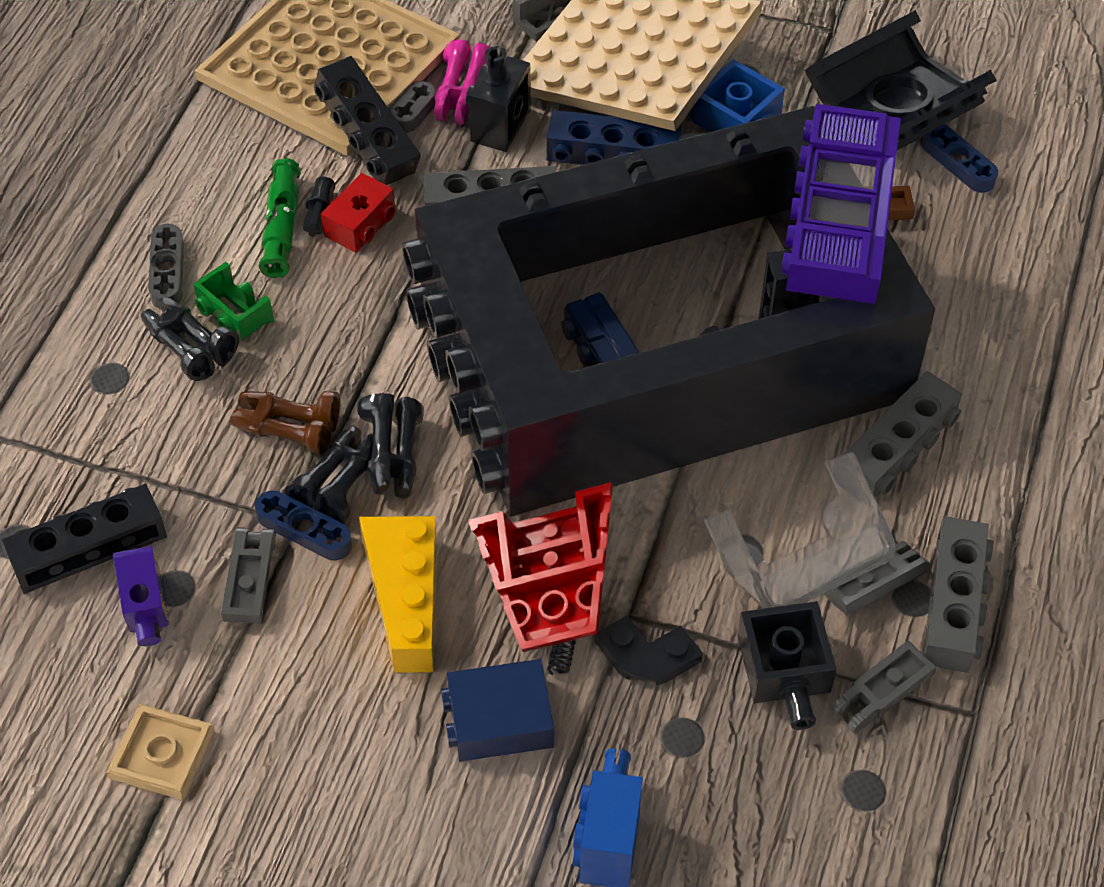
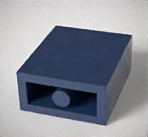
[441,659,554,762]

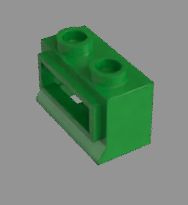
[193,261,274,341]

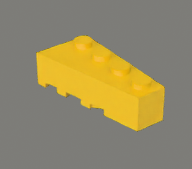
[359,516,437,673]

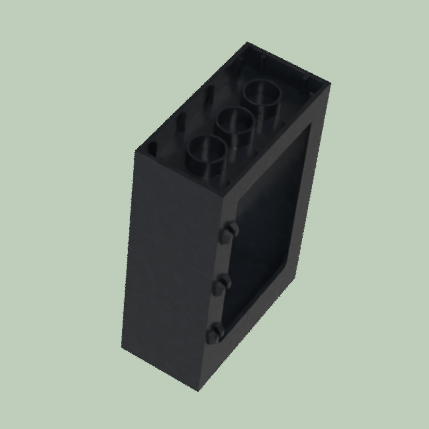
[402,106,935,517]

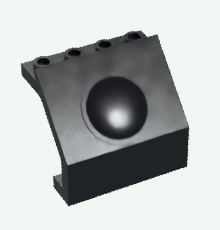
[804,10,997,150]

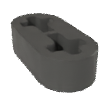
[390,81,435,133]

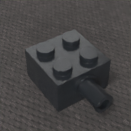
[466,46,531,152]
[737,601,837,730]

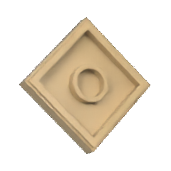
[106,703,215,801]

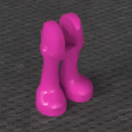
[434,39,490,125]

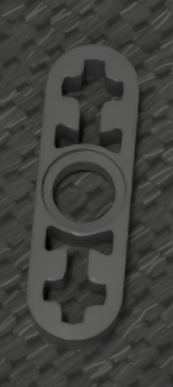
[148,223,184,309]

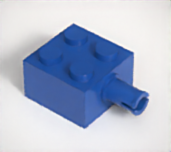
[692,59,785,132]
[573,748,643,887]

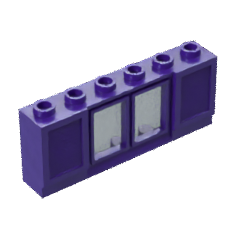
[781,104,901,304]

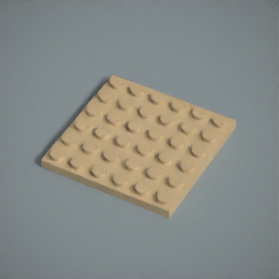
[195,0,460,156]
[523,0,762,131]

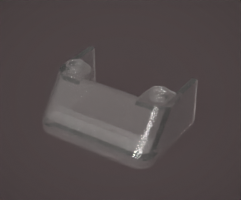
[703,451,896,609]

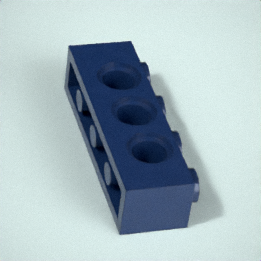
[547,110,681,165]

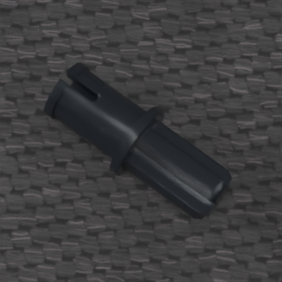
[303,176,336,237]

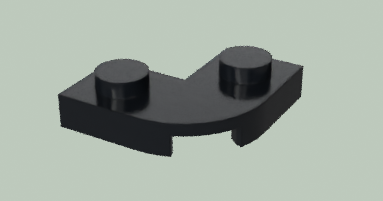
[595,616,703,685]

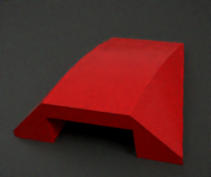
[468,482,613,652]

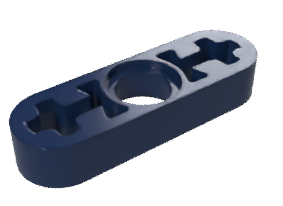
[921,124,998,193]
[255,491,352,560]

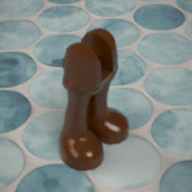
[230,391,340,454]

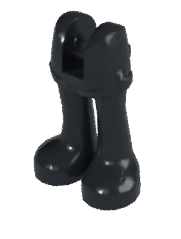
[141,296,239,381]
[357,393,424,499]
[284,425,373,524]

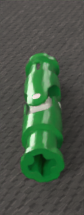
[258,158,301,278]

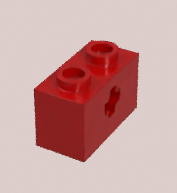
[321,173,396,253]

